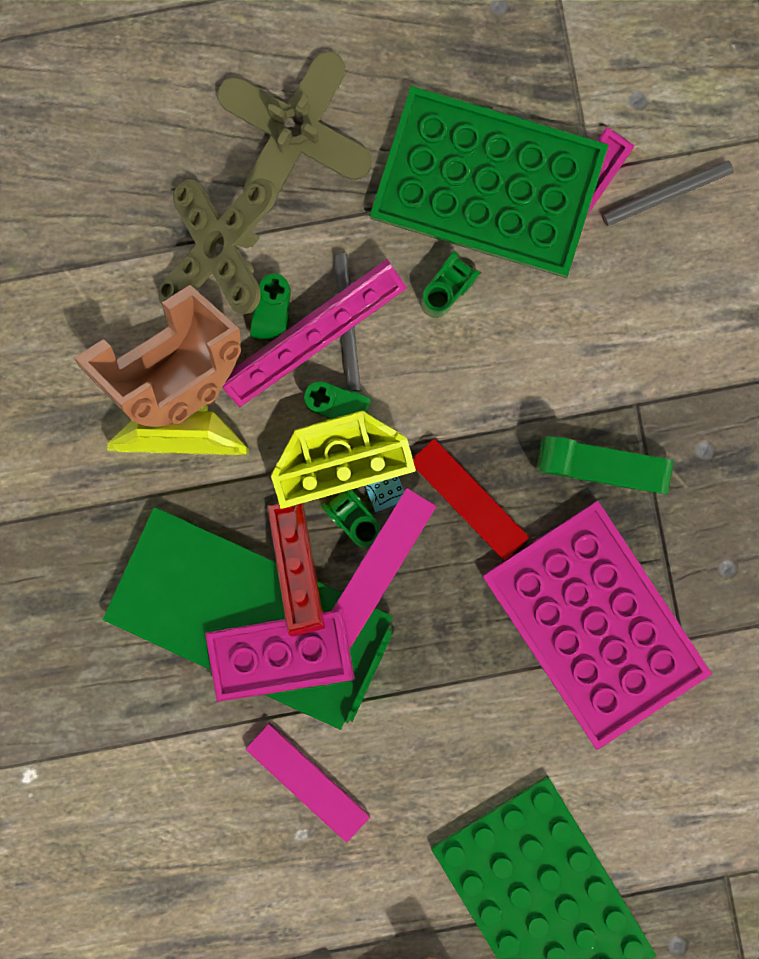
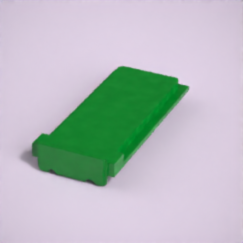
[102,507,395,730]

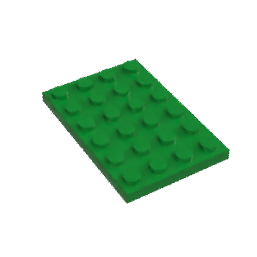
[370,86,609,279]
[431,775,657,959]

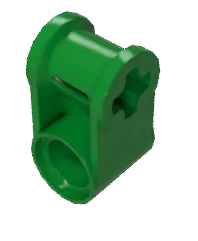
[421,251,482,318]
[250,273,291,341]
[304,381,372,419]
[320,489,381,547]

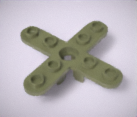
[218,52,372,198]
[159,178,276,314]

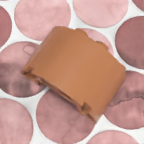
[74,285,241,427]

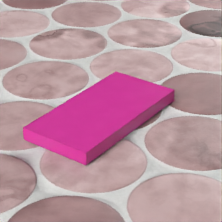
[205,609,355,702]

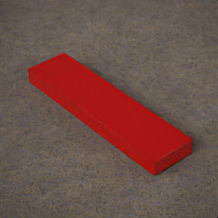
[413,439,529,561]
[267,503,325,637]

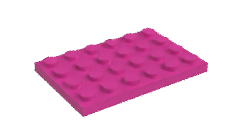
[482,501,712,750]

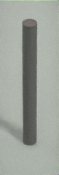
[602,160,734,226]
[334,254,361,391]

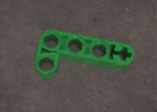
[536,436,674,495]

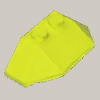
[107,405,249,455]
[271,410,416,509]

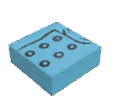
[365,477,404,512]

